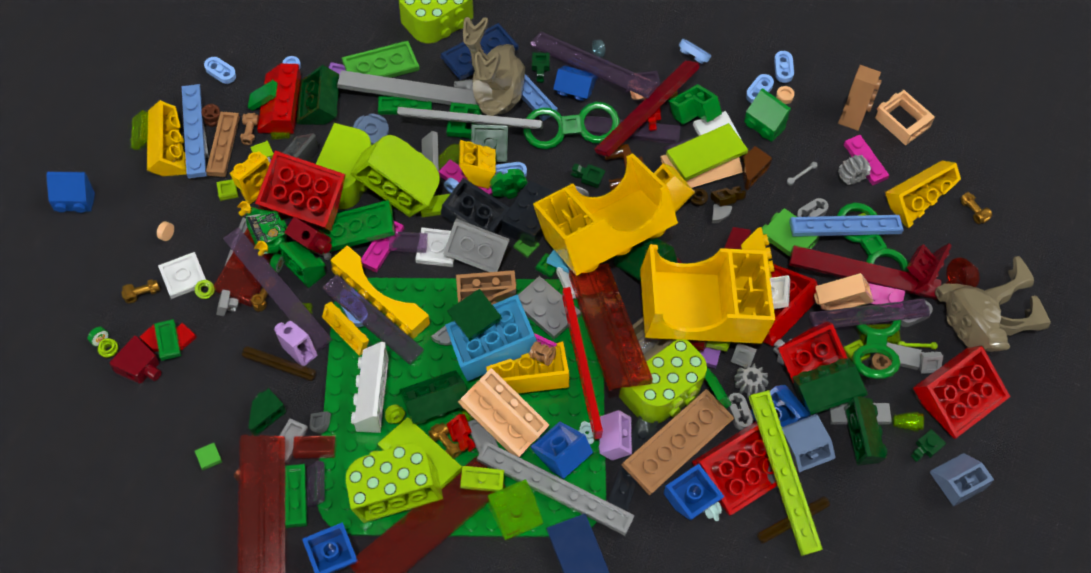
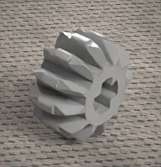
[838,155,871,185]
[734,363,768,398]

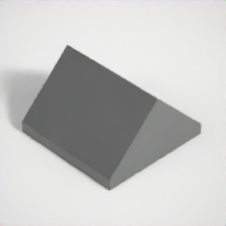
[282,133,319,162]

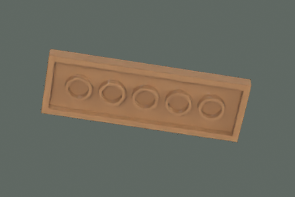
[622,389,734,495]

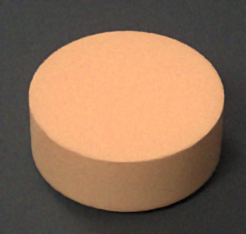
[776,86,795,104]
[157,221,174,241]

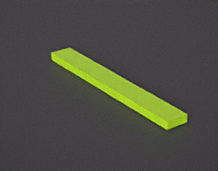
[749,390,823,556]

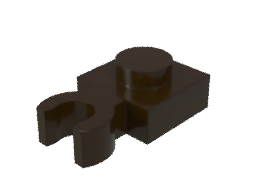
[711,186,746,207]

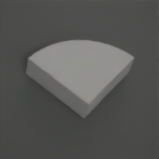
[712,204,732,223]
[431,326,452,345]

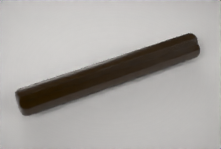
[242,346,316,381]
[757,496,830,544]

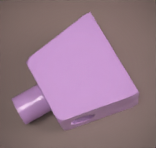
[274,321,318,366]

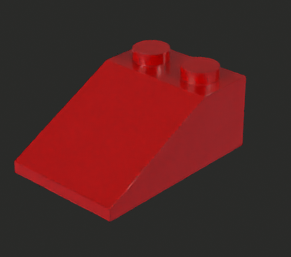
[778,321,847,384]

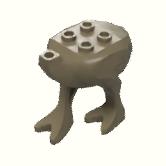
[463,17,525,116]
[935,256,1051,352]

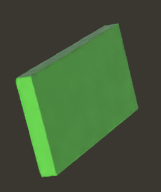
[342,41,419,78]

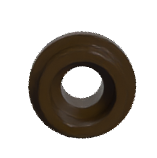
[690,188,708,206]

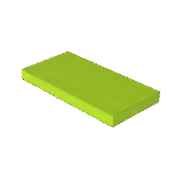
[666,123,748,181]
[378,417,462,490]

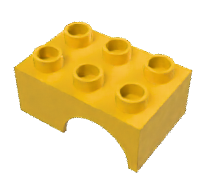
[533,153,678,276]
[640,244,775,343]

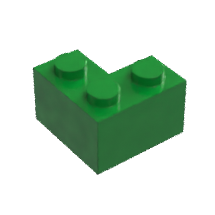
[669,84,722,124]

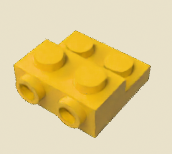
[230,151,270,204]

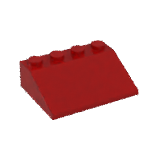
[255,150,346,231]
[763,264,818,346]
[913,346,1010,438]
[692,421,778,516]

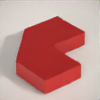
[140,323,197,352]

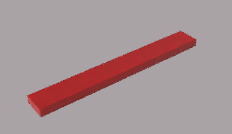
[562,287,603,439]

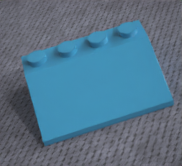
[445,294,537,381]

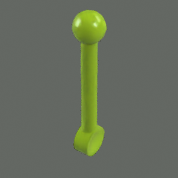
[897,341,938,350]

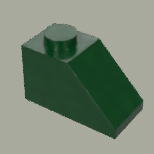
[249,388,287,438]

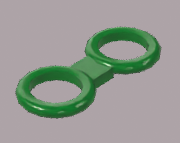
[523,102,620,149]
[837,202,910,273]
[852,305,901,379]

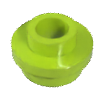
[195,280,214,299]
[98,338,118,358]
[385,405,405,423]

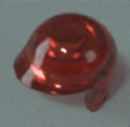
[945,257,980,287]

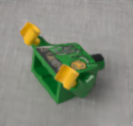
[237,201,292,256]

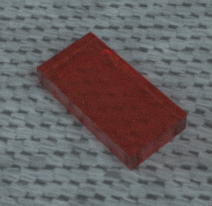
[293,436,336,458]

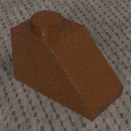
[741,146,772,191]

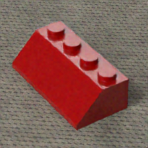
[257,63,301,134]

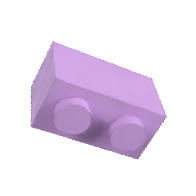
[599,410,632,460]

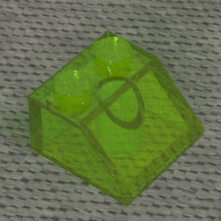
[487,479,543,540]

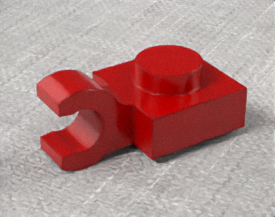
[645,107,661,131]
[446,414,476,452]

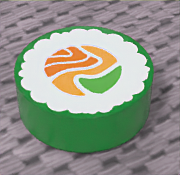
[269,253,284,274]
[88,327,109,347]

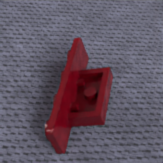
[907,243,952,294]

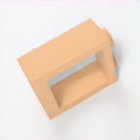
[875,90,935,145]
[814,273,874,315]

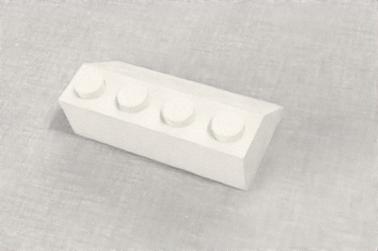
[351,342,389,433]

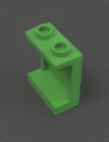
[762,208,820,267]

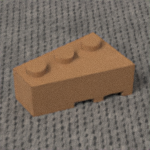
[838,65,882,131]
[456,270,516,303]

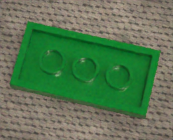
[319,200,395,252]

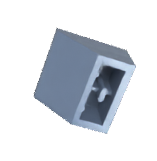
[782,414,836,472]
[930,453,994,507]

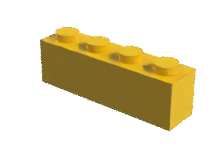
[147,100,187,176]
[885,160,961,228]
[486,342,569,394]

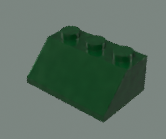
[297,65,339,125]
[613,238,678,281]
[792,358,868,415]
[399,370,467,424]
[844,396,887,466]

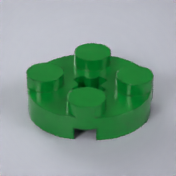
[490,169,528,199]

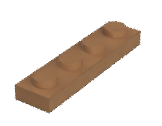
[206,112,240,177]

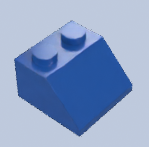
[553,65,598,100]
[46,172,95,213]
[751,385,811,427]
[531,422,593,478]
[663,464,724,520]
[302,522,358,573]

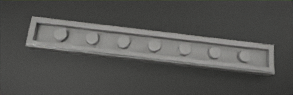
[338,70,479,105]
[397,107,543,130]
[477,441,635,535]

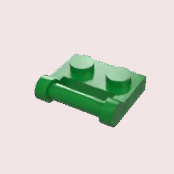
[447,103,483,139]

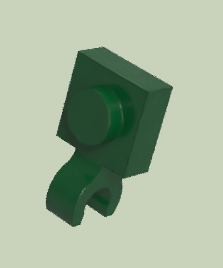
[532,52,550,83]
[571,164,605,188]
[911,429,946,462]

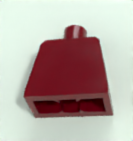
[284,217,332,254]
[109,335,161,383]

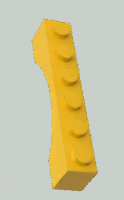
[330,246,430,339]

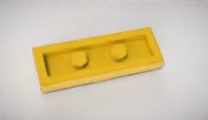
[322,302,369,356]

